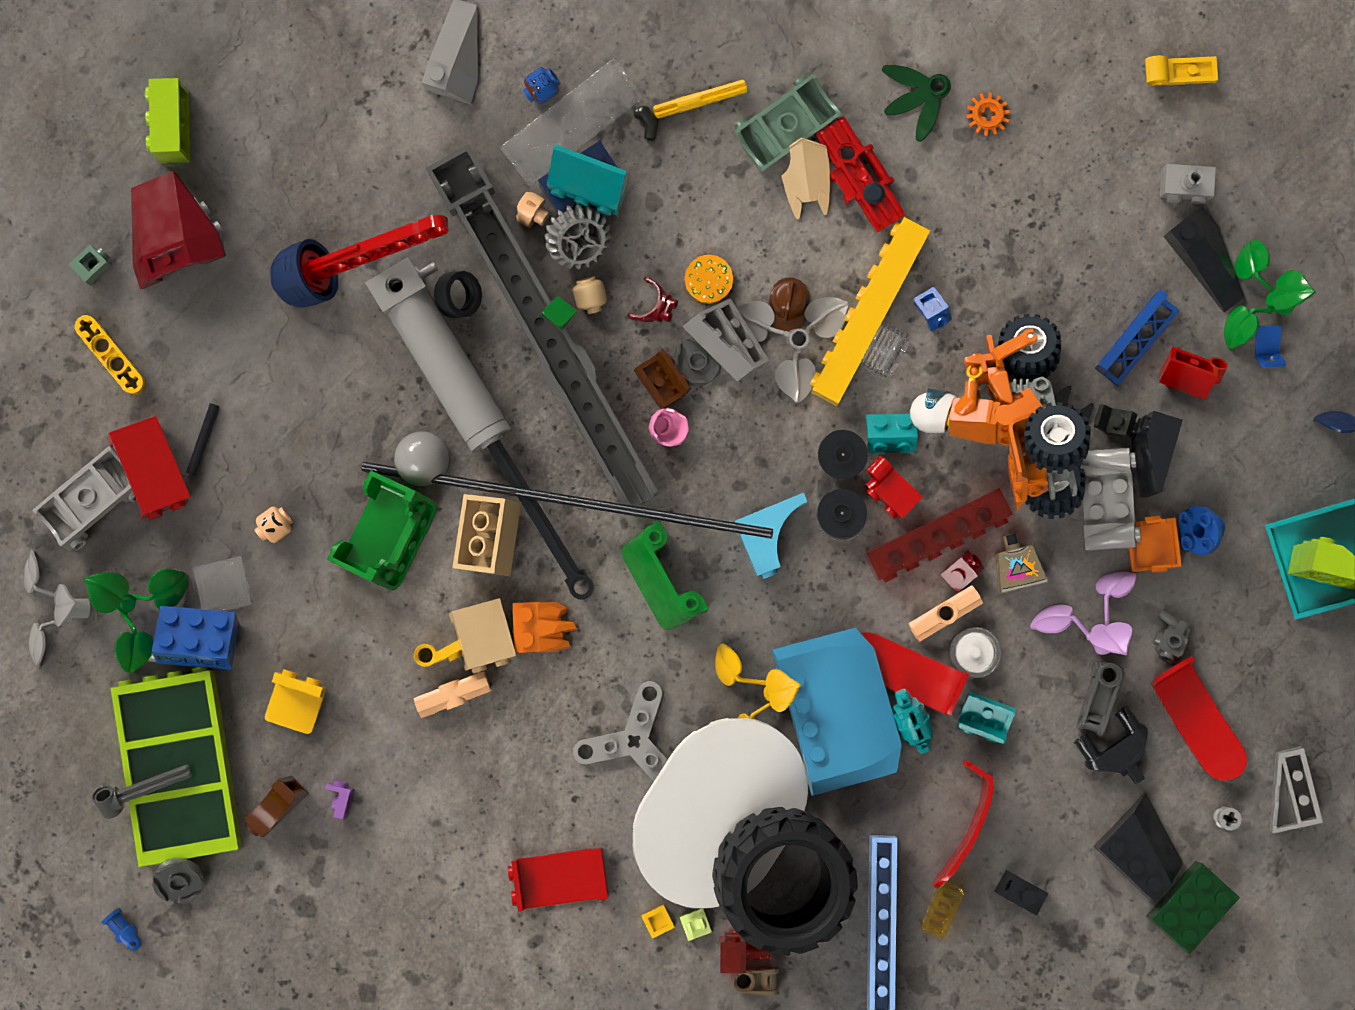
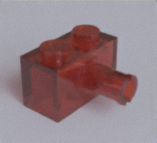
[719,932,771,973]

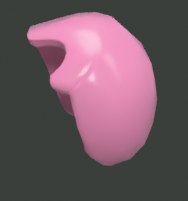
[648,408,689,447]

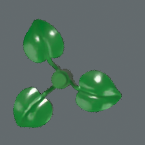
[1224,239,1316,350]
[84,569,187,673]

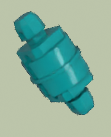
[893,689,933,754]

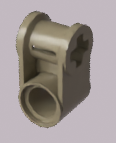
[731,967,780,995]

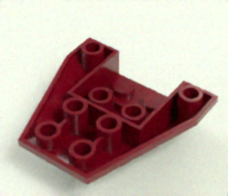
[131,171,226,289]

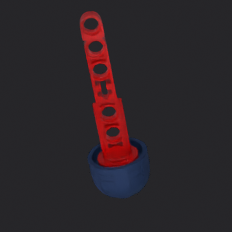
[270,215,449,308]

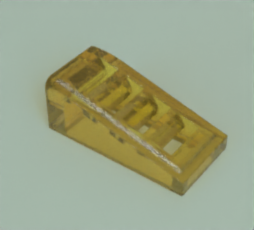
[920,882,964,939]

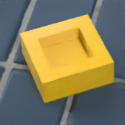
[641,904,675,939]

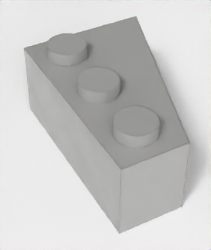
[682,298,769,381]

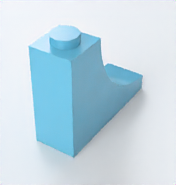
[735,493,807,579]

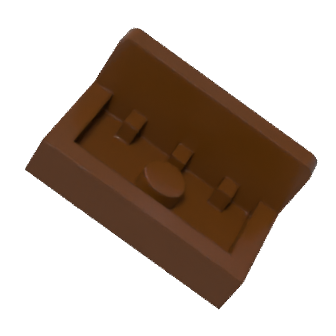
[633,349,691,409]

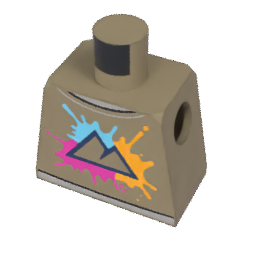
[995,534,1048,594]

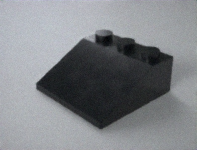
[1131,411,1183,498]

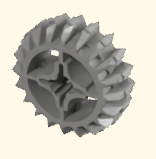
[545,204,611,270]

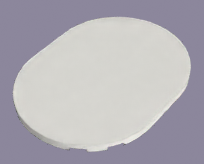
[632,718,808,908]

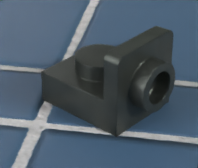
[1094,404,1138,438]

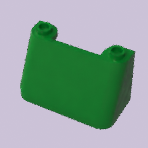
[327,471,437,591]
[621,520,709,630]

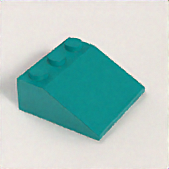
[547,144,628,216]

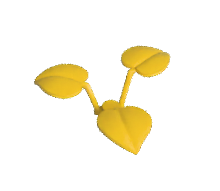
[715,643,801,719]

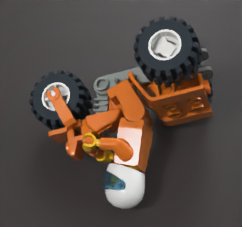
[910,314,1091,519]

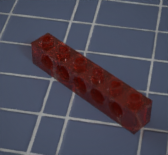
[864,488,1013,583]

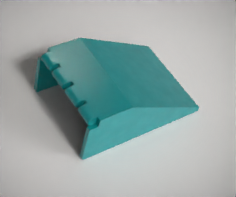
[1265,498,1355,620]

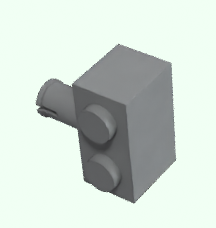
[1160,164,1216,204]

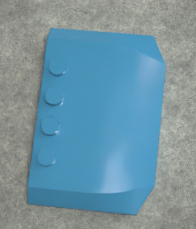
[771,628,902,796]

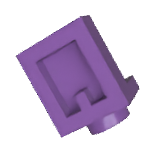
[325,780,354,819]

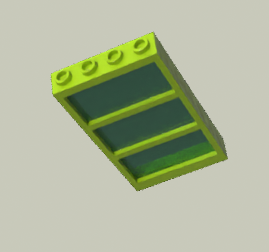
[111,667,243,867]

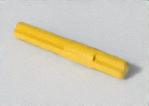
[653,80,747,119]

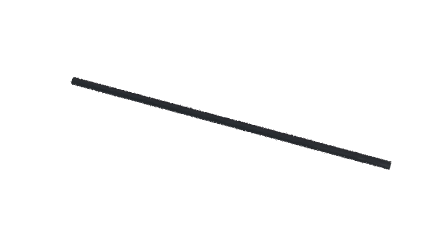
[362,462,773,539]

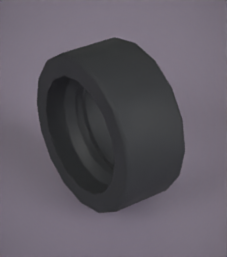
[434,271,482,318]

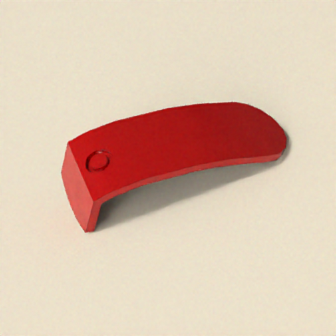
[861,632,969,716]
[1151,656,1247,781]
[932,760,994,889]

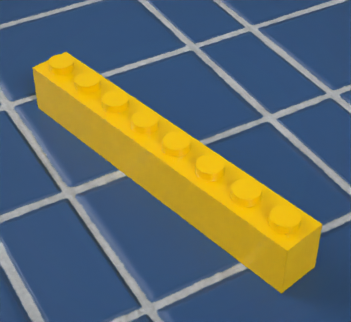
[810,217,930,406]

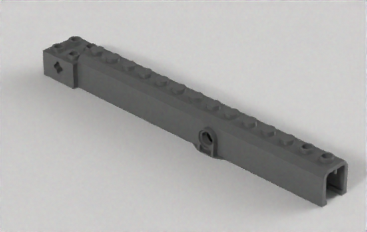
[425,144,658,506]

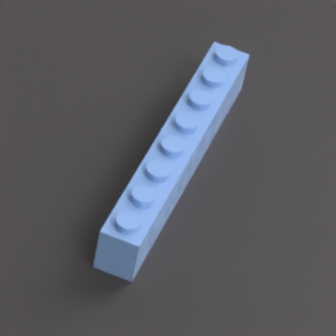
[867,835,897,1010]

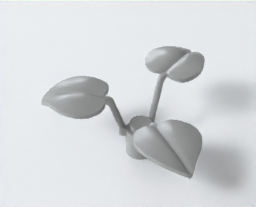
[736,297,849,403]
[24,550,90,668]

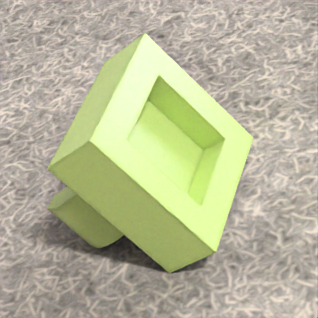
[680,908,712,941]

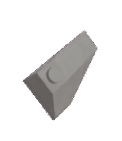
[422,0,479,104]

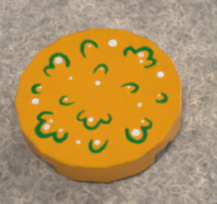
[684,255,733,304]

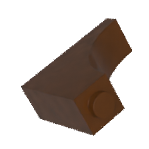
[244,775,309,837]

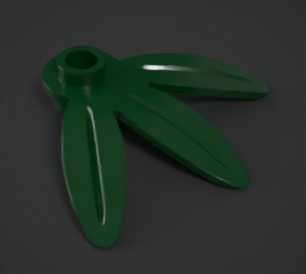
[882,65,951,142]

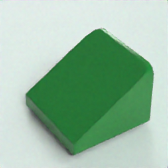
[541,296,577,331]

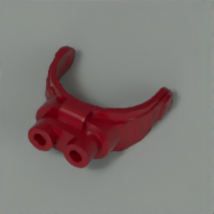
[627,276,678,322]

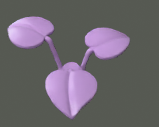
[1030,571,1137,655]

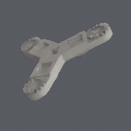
[573,681,668,782]

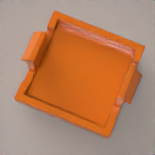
[1128,516,1182,573]

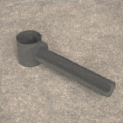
[92,765,192,819]

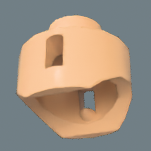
[516,192,550,228]

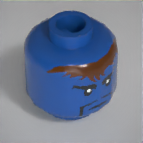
[523,67,561,104]

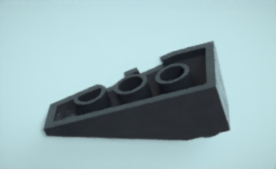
[1163,206,1244,313]

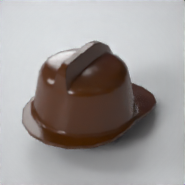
[768,277,809,332]

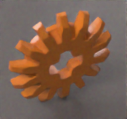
[966,92,1010,136]

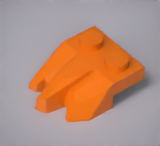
[513,602,578,653]

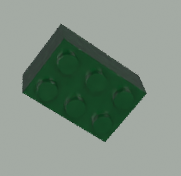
[1146,861,1240,954]

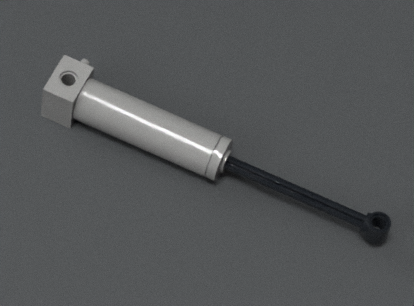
[365,257,594,600]

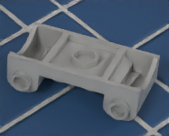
[32,446,137,551]
[1081,448,1141,551]

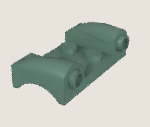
[732,74,842,172]

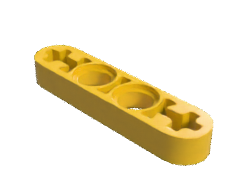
[75,315,146,395]

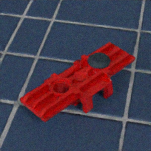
[815,116,906,233]

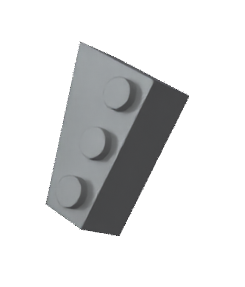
[1269,746,1323,834]

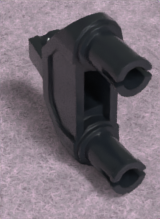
[1074,705,1148,784]

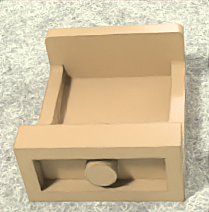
[449,598,516,673]

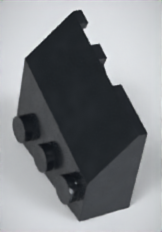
[1094,793,1183,902]

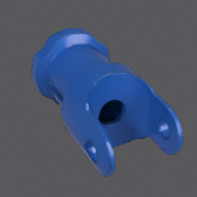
[101,907,141,950]

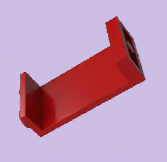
[107,416,190,520]
[508,847,609,912]

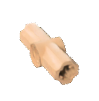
[908,585,983,642]
[414,671,492,718]

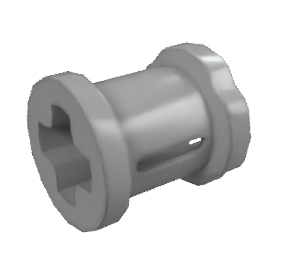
[1213,806,1242,830]

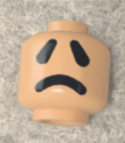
[255,506,293,543]

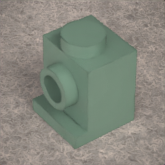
[68,245,112,286]

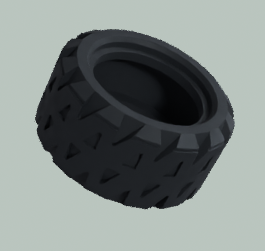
[712,807,858,956]

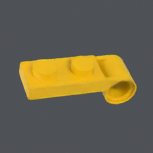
[1145,55,1218,85]
[414,640,463,667]

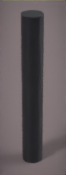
[186,403,219,476]

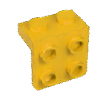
[265,669,327,734]

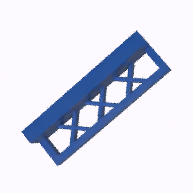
[1095,289,1180,386]

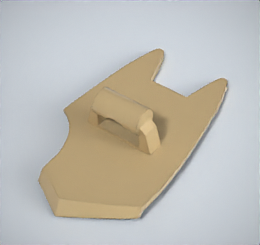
[781,137,830,219]

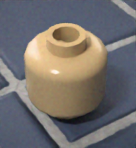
[572,276,608,314]

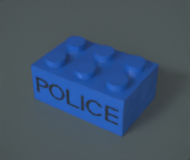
[152,606,240,670]

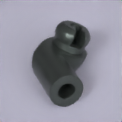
[634,105,658,141]

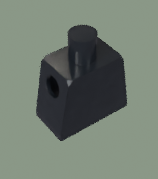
[994,870,1049,916]

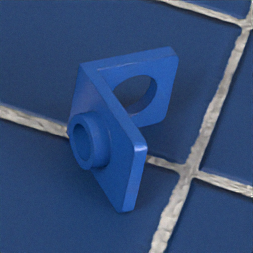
[1254,325,1286,368]

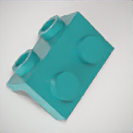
[866,414,918,454]
[957,691,1016,744]

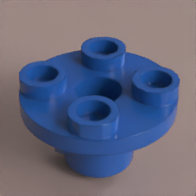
[1179,505,1225,555]

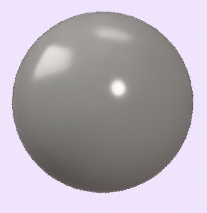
[394,431,450,487]

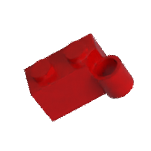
[1159,346,1228,400]
[865,456,923,520]

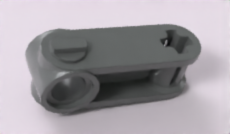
[1077,660,1126,737]

